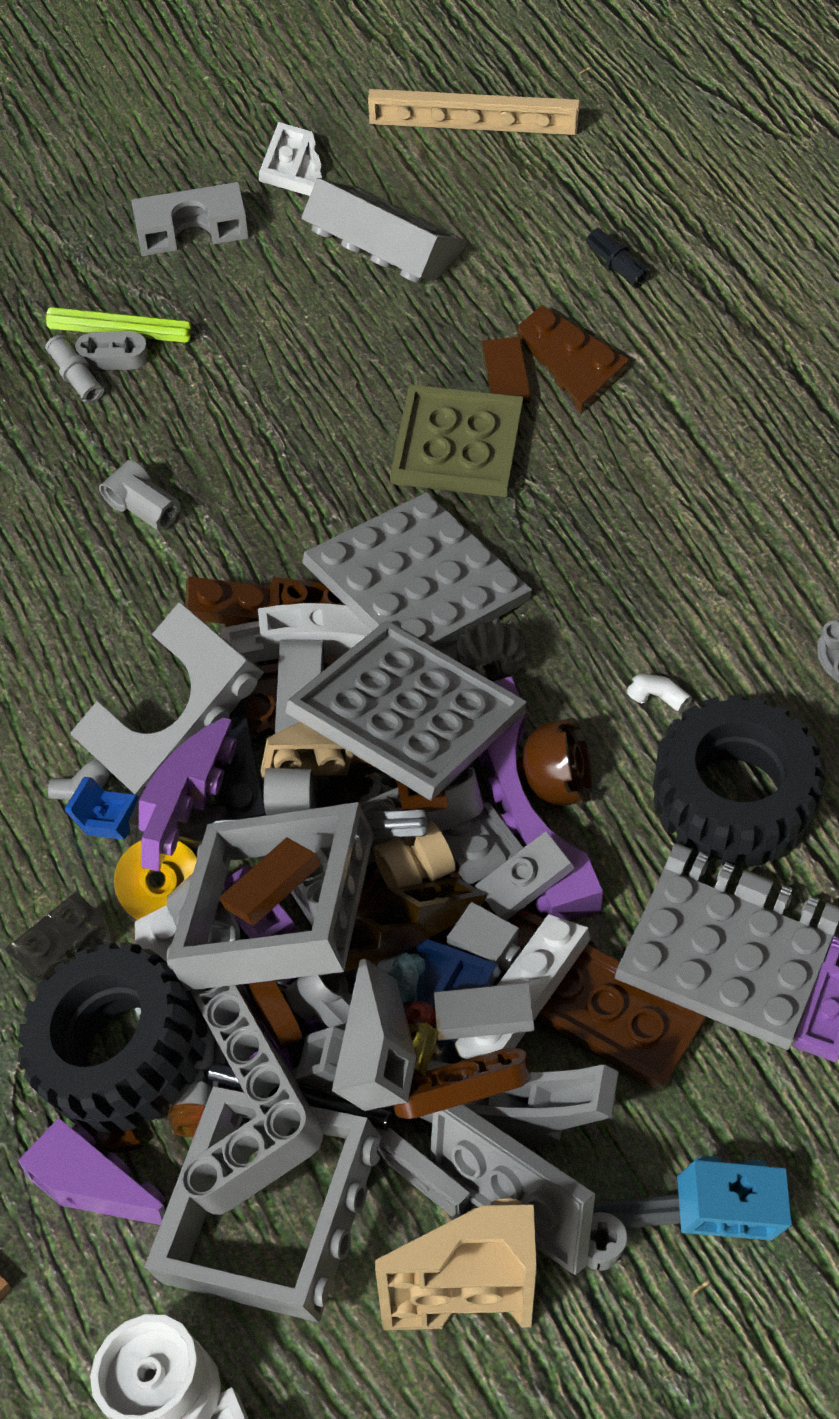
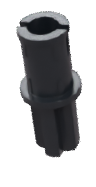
[586,228,651,289]

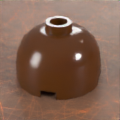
[517,717,592,805]

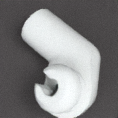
[627,673,692,713]

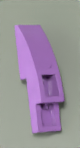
[139,717,237,872]

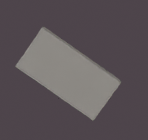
[434,983,534,1041]

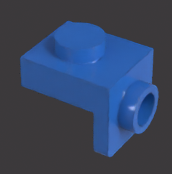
[65,777,140,840]

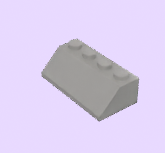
[301,177,467,283]

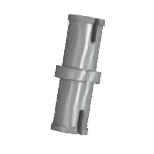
[45,335,104,404]

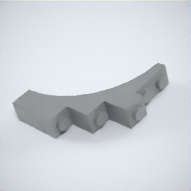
[296,1026,618,1148]

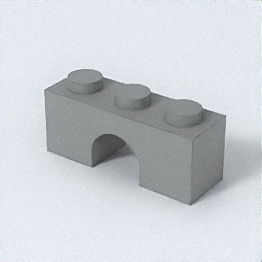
[131,182,248,256]

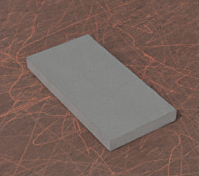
[430,1104,595,1275]

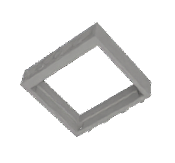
[167,802,374,991]
[144,1086,381,1323]

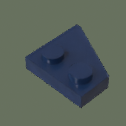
[413,939,501,1050]

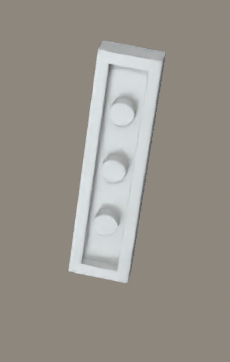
[455,914,590,1059]

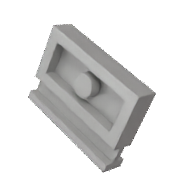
[441,802,523,885]

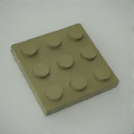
[390,384,523,497]

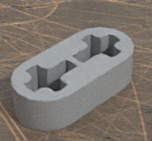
[75,332,149,370]

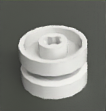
[90,1314,221,1419]

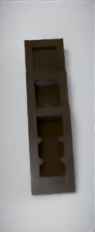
[339,877,486,973]

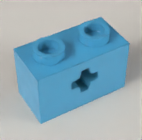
[677,1156,792,1241]

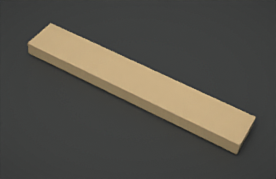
[368,89,579,135]

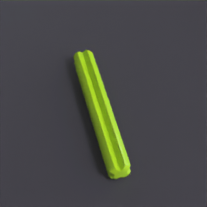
[46,307,192,343]

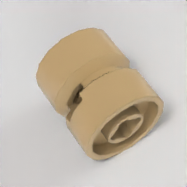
[372,819,455,889]

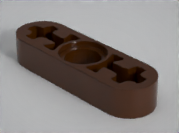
[393,1048,531,1119]

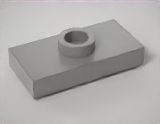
[475,831,575,921]

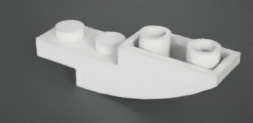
[221,603,372,663]

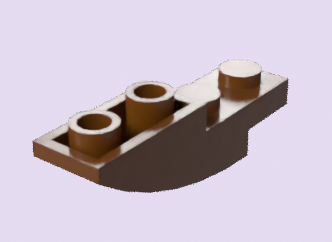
[185,576,345,628]

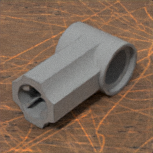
[99,460,181,530]
[286,972,352,1031]

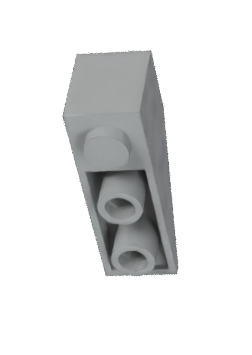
[332,959,416,1111]

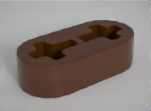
[244,980,302,1050]

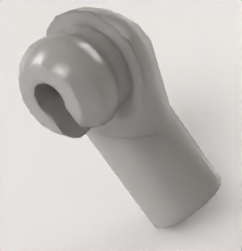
[48,759,109,800]

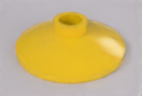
[114,840,197,920]

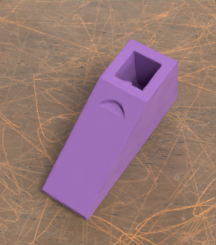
[18,1118,166,1225]

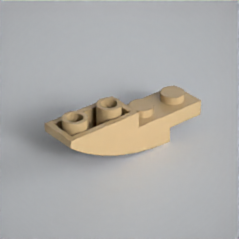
[260,722,368,777]

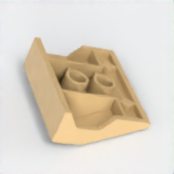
[375,1198,536,1330]

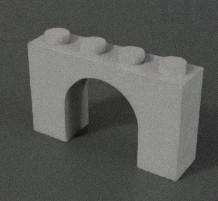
[70,602,264,797]

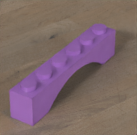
[475,677,603,921]

